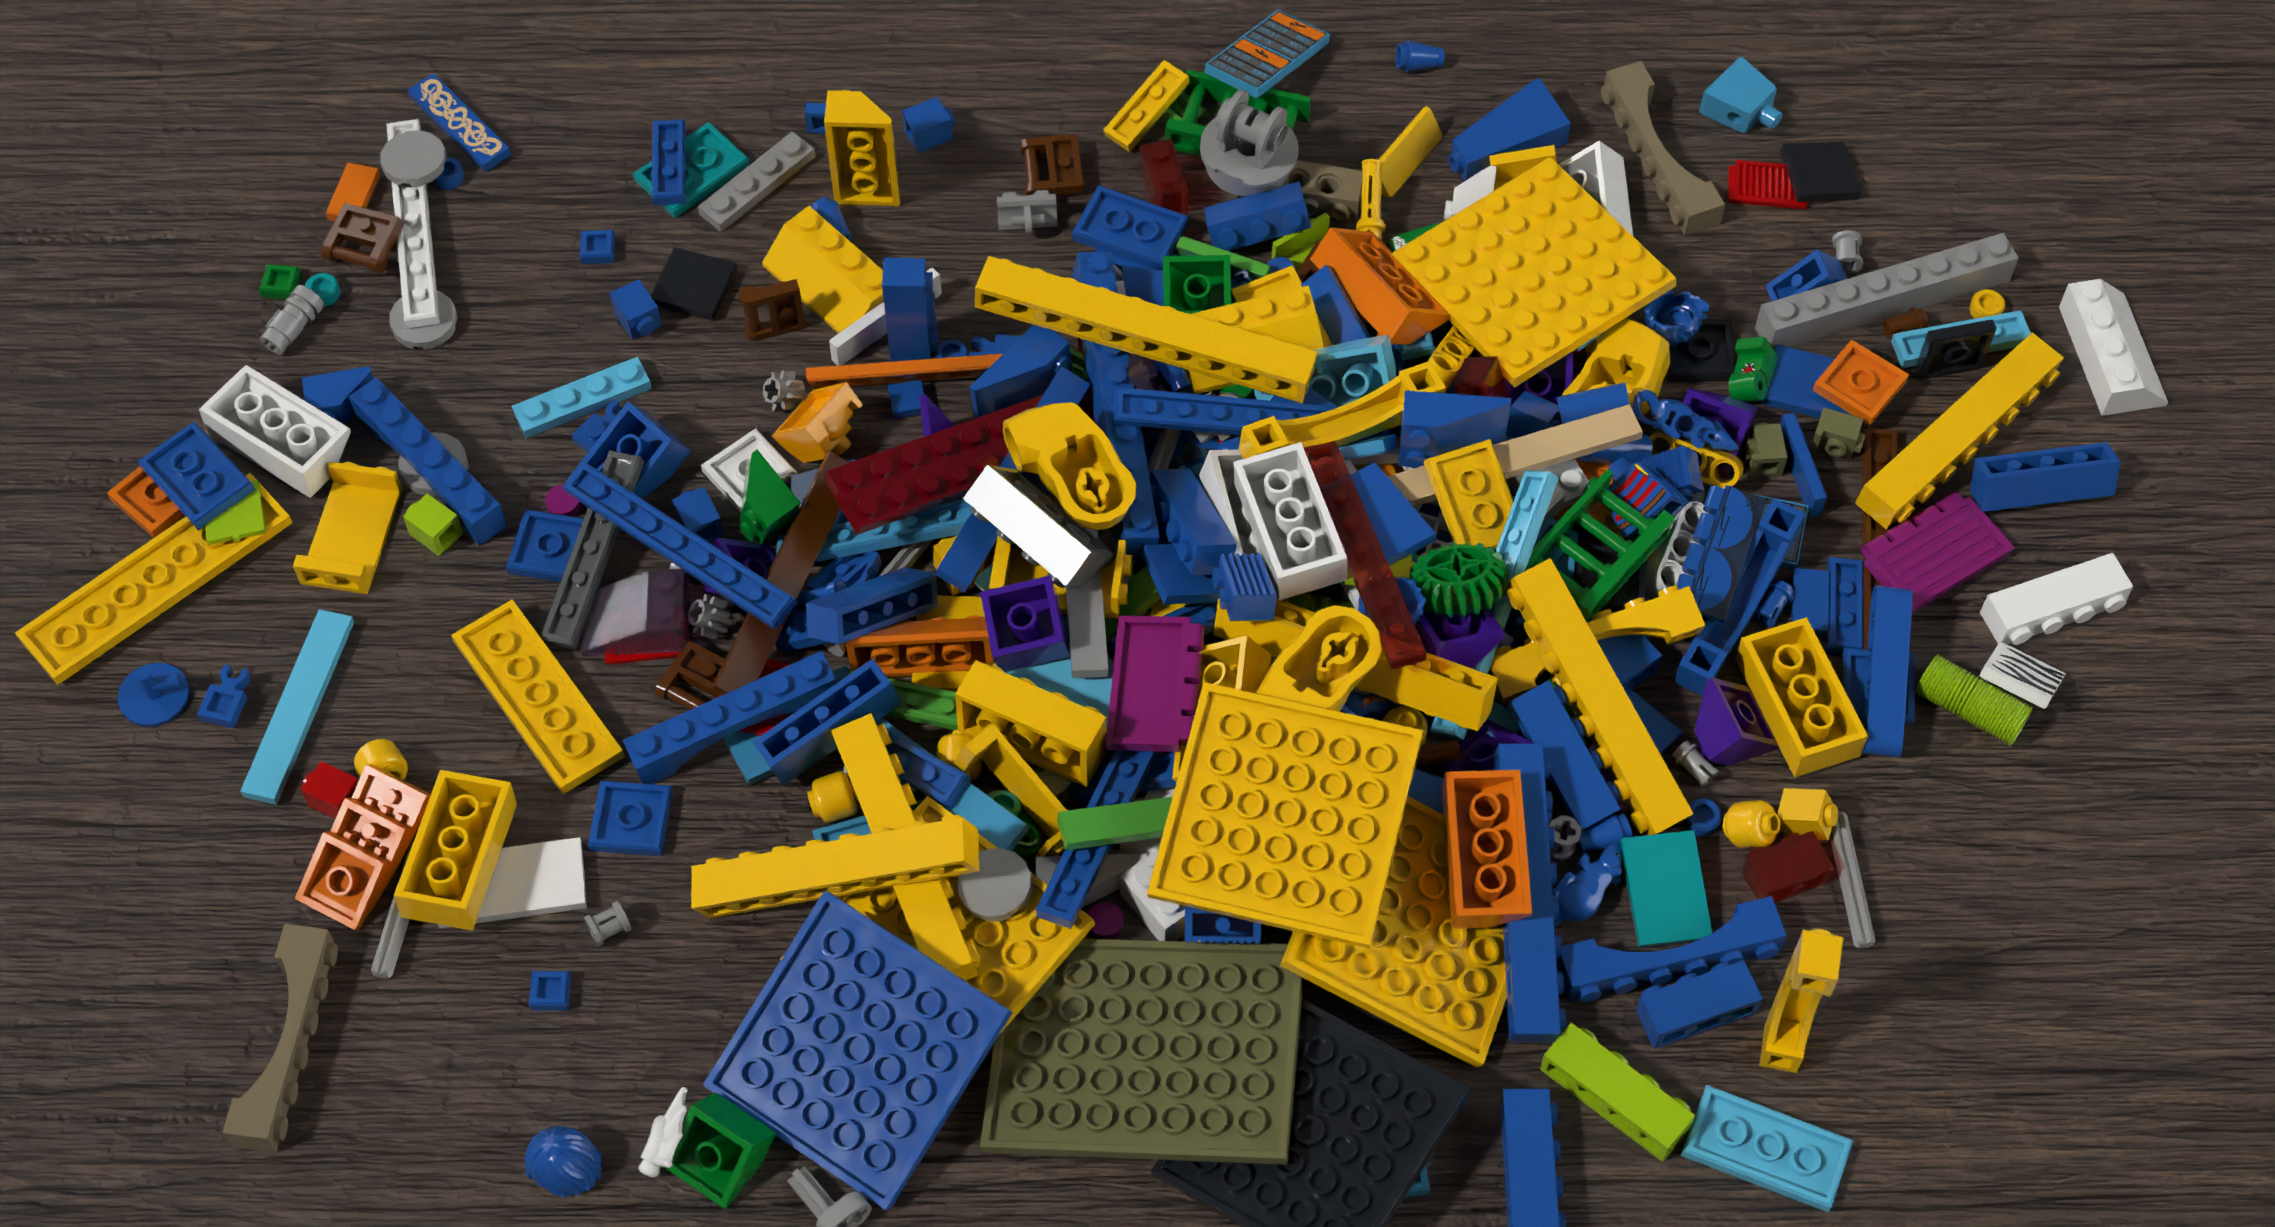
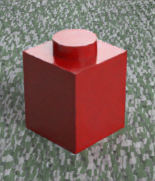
[301,761,359,819]

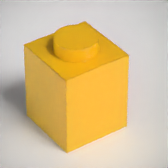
[1777,788,1838,840]

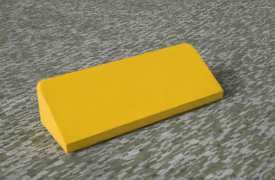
[1371,106,1442,198]

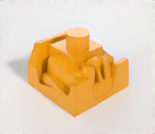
[772,382,863,463]

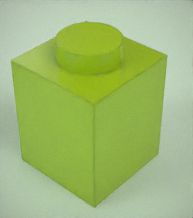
[403,493,463,556]

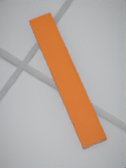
[806,354,1003,389]

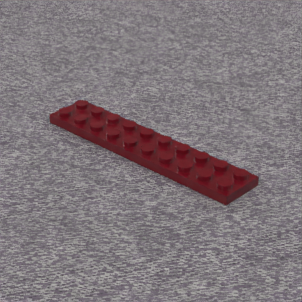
[824,379,1150,535]

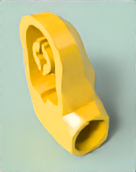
[1562,317,1670,420]
[1003,402,1136,530]
[1256,605,1382,712]

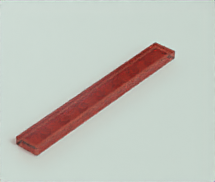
[1304,441,1427,670]

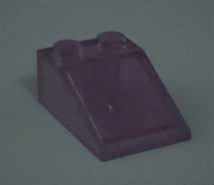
[581,569,690,656]

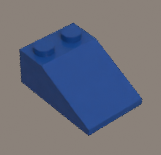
[970,325,1072,419]
[1398,390,1511,469]
[565,401,692,499]

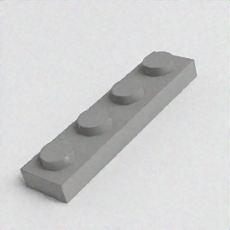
[698,132,816,232]

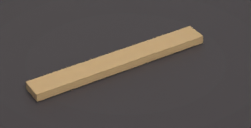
[1387,404,1643,507]

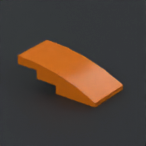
[294,764,431,930]

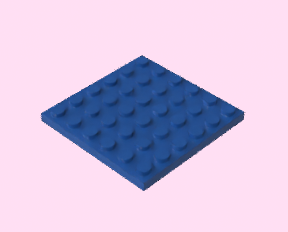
[703,890,1013,1210]

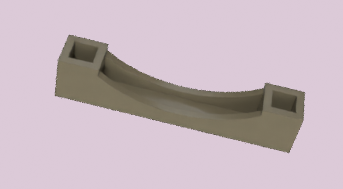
[1601,61,1725,236]
[222,924,338,1153]

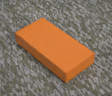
[326,163,380,221]

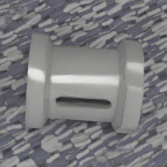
[1832,230,1863,274]
[1549,815,1581,861]
[584,900,632,947]

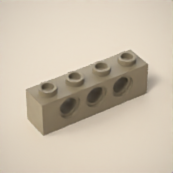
[1228,160,1362,222]

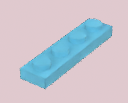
[1891,310,2031,368]
[512,356,652,439]

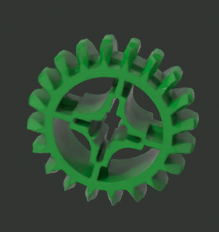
[1411,541,1509,618]

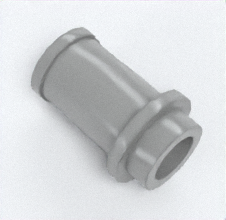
[1672,741,1719,787]

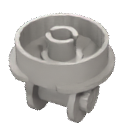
[1200,89,1299,197]

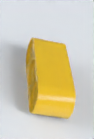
[1428,325,1475,392]
[1649,430,1744,489]

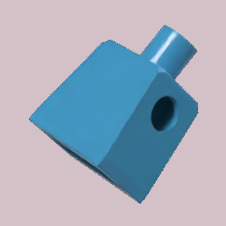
[1699,56,1783,133]

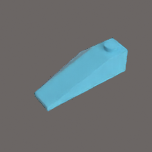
[1254,334,1396,407]

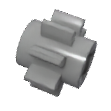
[763,370,805,412]
[688,594,733,640]

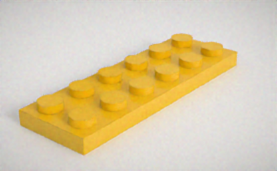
[451,599,625,794]

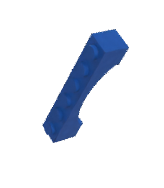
[349,377,507,546]
[1674,498,1806,697]
[623,651,837,784]
[1556,896,1787,1002]

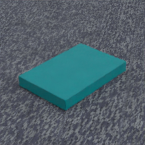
[633,122,750,219]
[1620,830,1712,948]

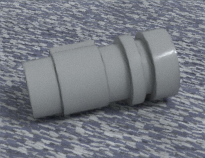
[260,285,325,355]

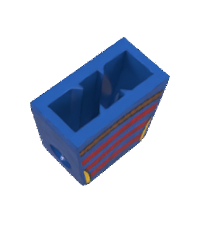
[1608,458,1689,542]

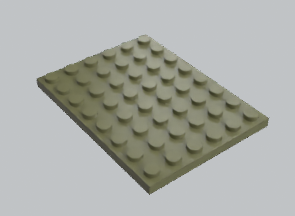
[980,939,1304,1165]

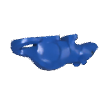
[1633,389,1738,451]
[1552,843,1622,928]

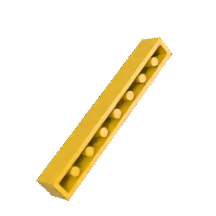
[1855,332,2064,530]
[1506,558,1693,835]
[1213,599,1498,731]
[831,713,981,981]
[691,815,979,919]

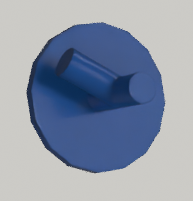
[117,663,190,727]

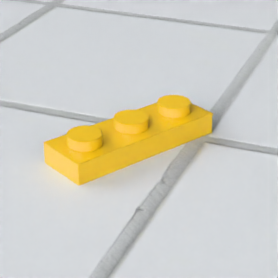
[1103,60,1190,152]

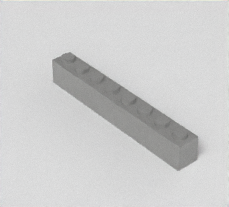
[1755,233,2019,351]

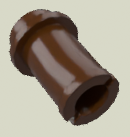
[1882,307,1928,339]

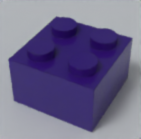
[980,576,1070,672]

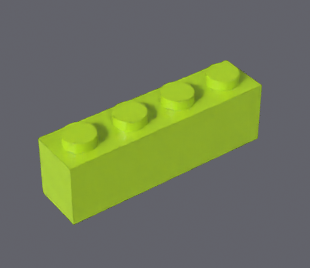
[1540,1023,1695,1162]

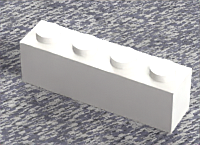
[1980,553,2133,645]

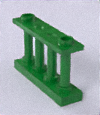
[1165,69,1311,156]
[1525,469,1675,623]

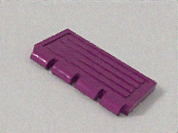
[1861,492,2015,613]
[1105,616,1205,752]

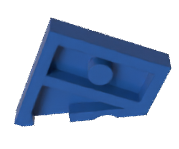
[806,551,882,591]

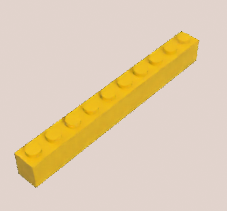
[975,256,1318,403]

